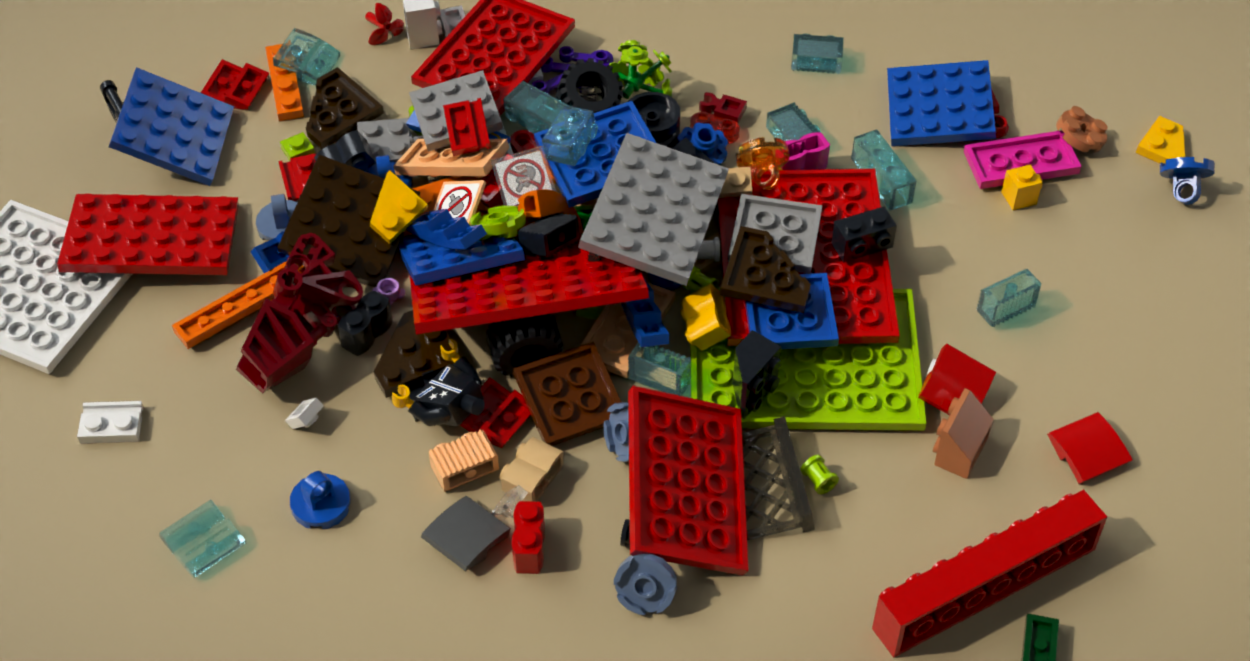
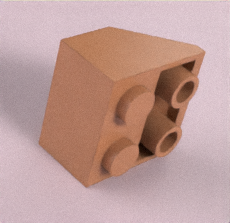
[933,388,994,479]

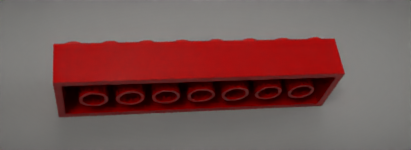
[872,489,1107,658]

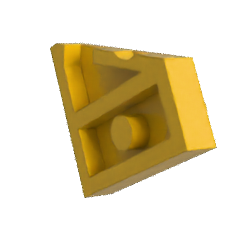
[1136,116,1185,164]
[370,170,428,244]

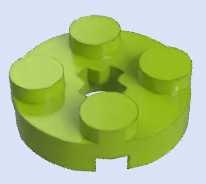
[470,206,526,240]

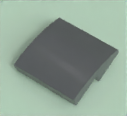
[421,496,511,572]

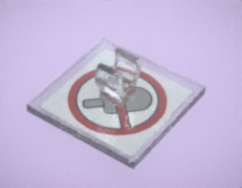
[491,146,556,207]

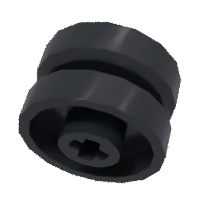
[628,92,680,148]

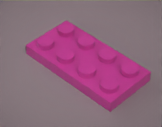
[964,130,1082,189]

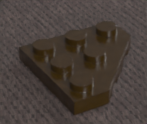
[306,67,384,149]
[720,226,811,313]
[373,310,462,398]

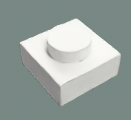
[285,397,324,429]

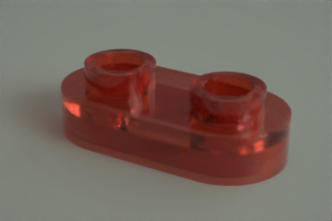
[690,112,740,144]

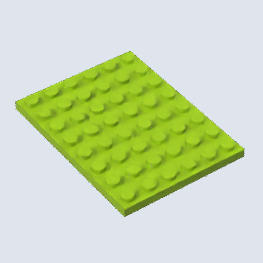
[690,287,926,431]

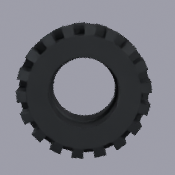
[555,58,623,121]
[486,313,564,377]

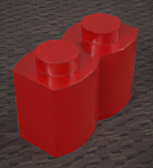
[512,501,545,574]

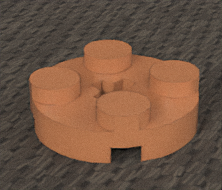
[1056,106,1108,153]

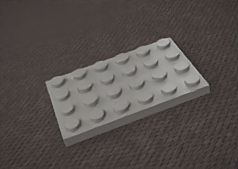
[578,133,729,286]

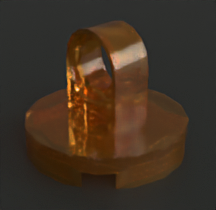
[735,137,790,190]

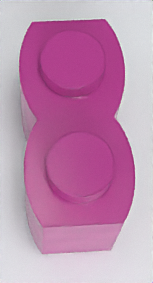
[773,132,830,170]

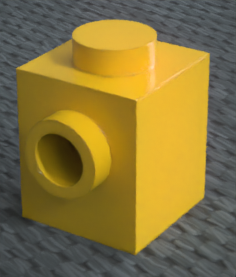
[1001,165,1043,210]

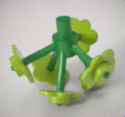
[609,40,672,99]

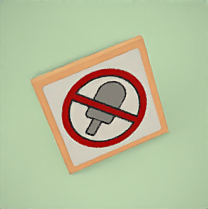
[433,180,486,226]

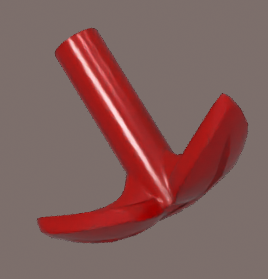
[365,3,405,45]

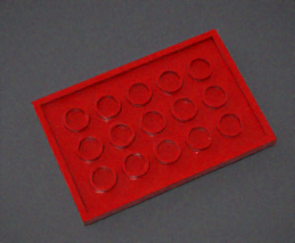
[411,0,575,116]
[57,193,239,275]
[628,386,749,576]

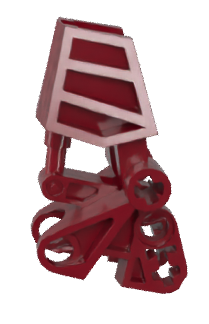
[236,233,363,394]

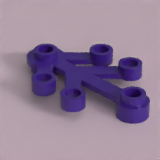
[529,46,613,102]

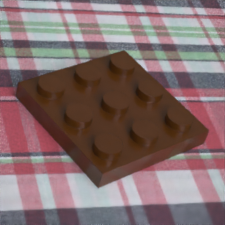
[513,341,621,446]

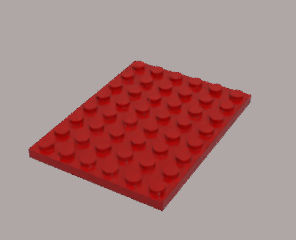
[717,169,900,346]
[410,235,649,335]

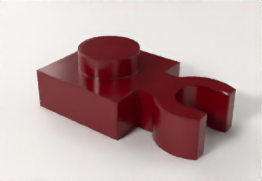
[699,92,747,125]

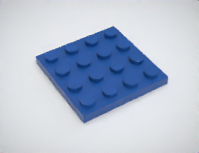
[887,60,996,146]
[108,67,234,186]
[534,101,656,208]
[398,234,525,286]

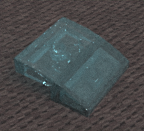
[273,28,340,85]
[159,500,246,578]

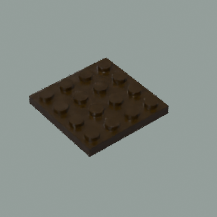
[277,155,420,287]

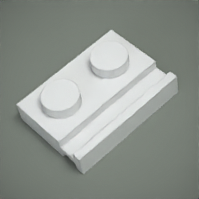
[77,401,144,444]

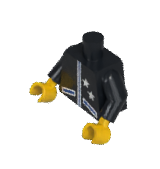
[392,339,485,426]

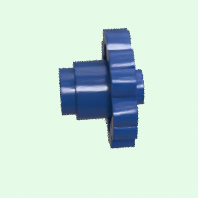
[676,122,728,166]

